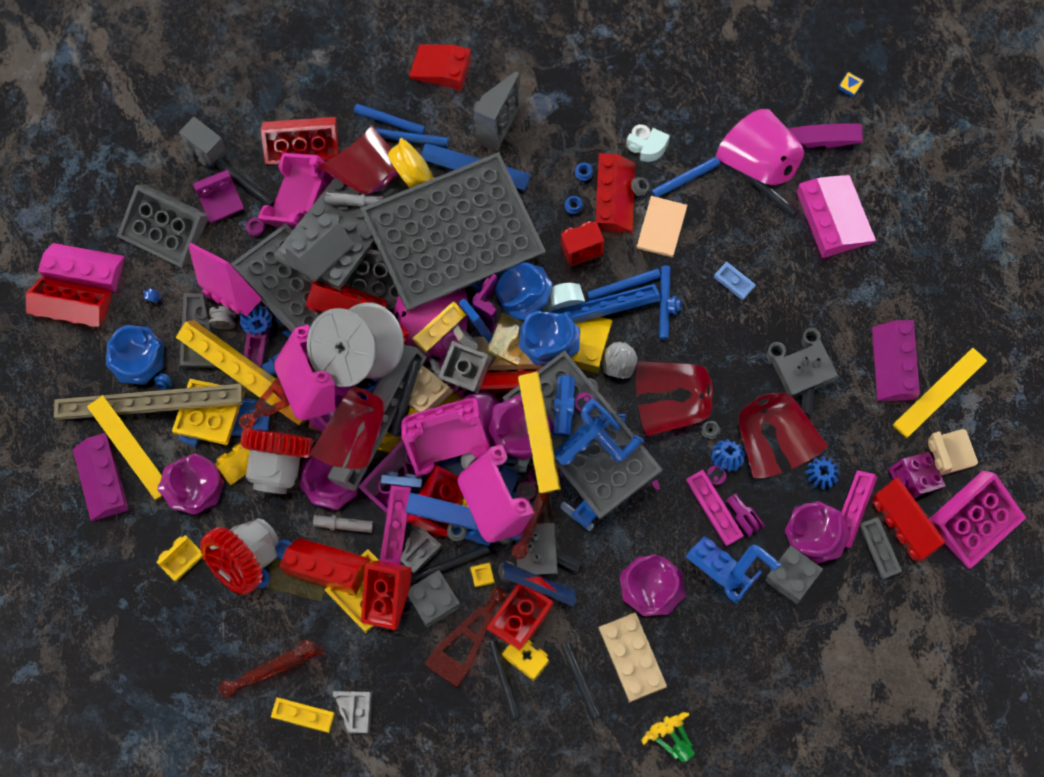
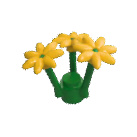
[642,713,694,762]

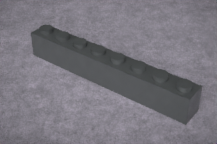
[327,345,426,491]

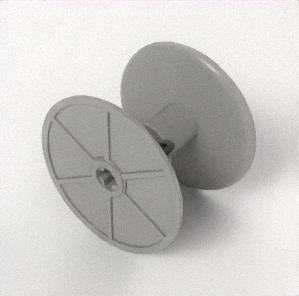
[307,302,404,387]

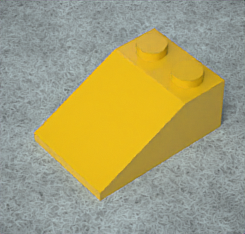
[570,317,612,373]

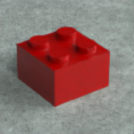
[561,221,604,267]

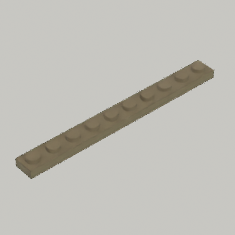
[54,384,243,420]

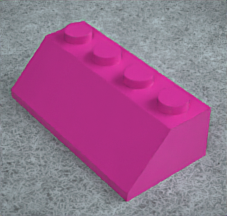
[38,243,125,292]

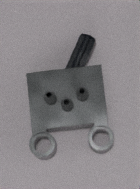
[767,328,838,416]
[499,523,582,583]

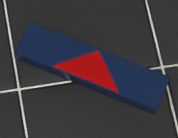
[501,561,577,606]

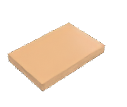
[637,196,687,258]

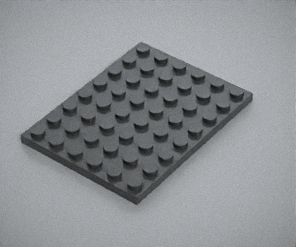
[361,152,546,312]

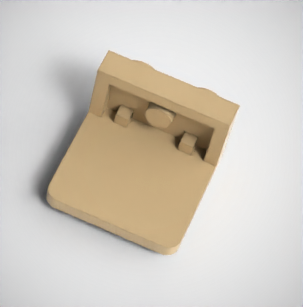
[928,429,978,476]

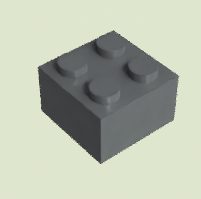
[179,117,227,169]
[438,341,492,394]
[765,545,823,604]
[407,570,461,628]

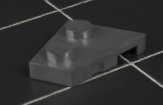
[400,524,442,575]
[333,691,372,734]

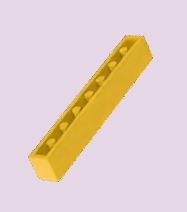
[176,320,307,425]

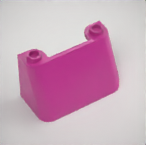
[258,153,335,230]
[275,325,335,420]
[401,398,491,476]
[458,444,534,542]

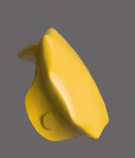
[388,138,434,188]

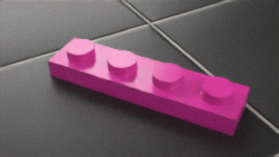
[686,470,744,547]
[841,470,877,548]
[380,484,411,564]

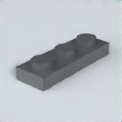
[859,517,902,580]

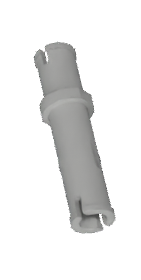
[325,192,383,208]
[313,515,373,533]

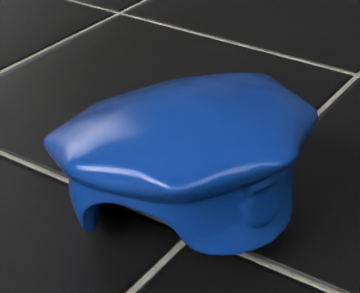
[494,262,553,320]
[519,311,580,365]
[106,325,164,385]

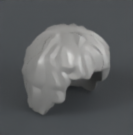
[602,342,637,379]

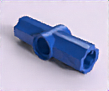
[553,375,575,437]

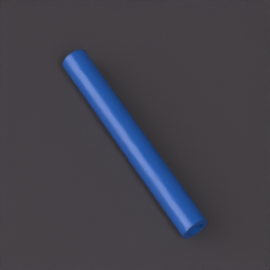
[354,104,425,135]
[376,128,449,147]
[651,157,720,197]
[659,266,670,340]
[587,269,661,301]

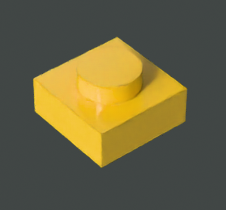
[471,563,494,588]

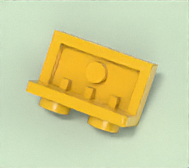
[215,442,250,485]
[157,535,204,582]

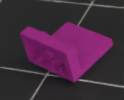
[193,170,244,223]
[472,274,497,326]
[888,452,946,499]

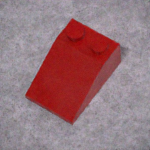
[409,45,471,91]
[406,466,463,537]
[361,560,412,630]
[487,584,553,651]

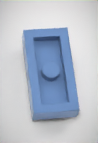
[714,261,756,300]
[381,471,422,487]

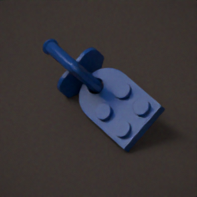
[553,398,644,465]
[685,536,781,604]

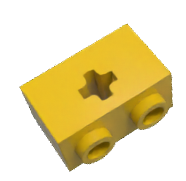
[502,640,549,681]

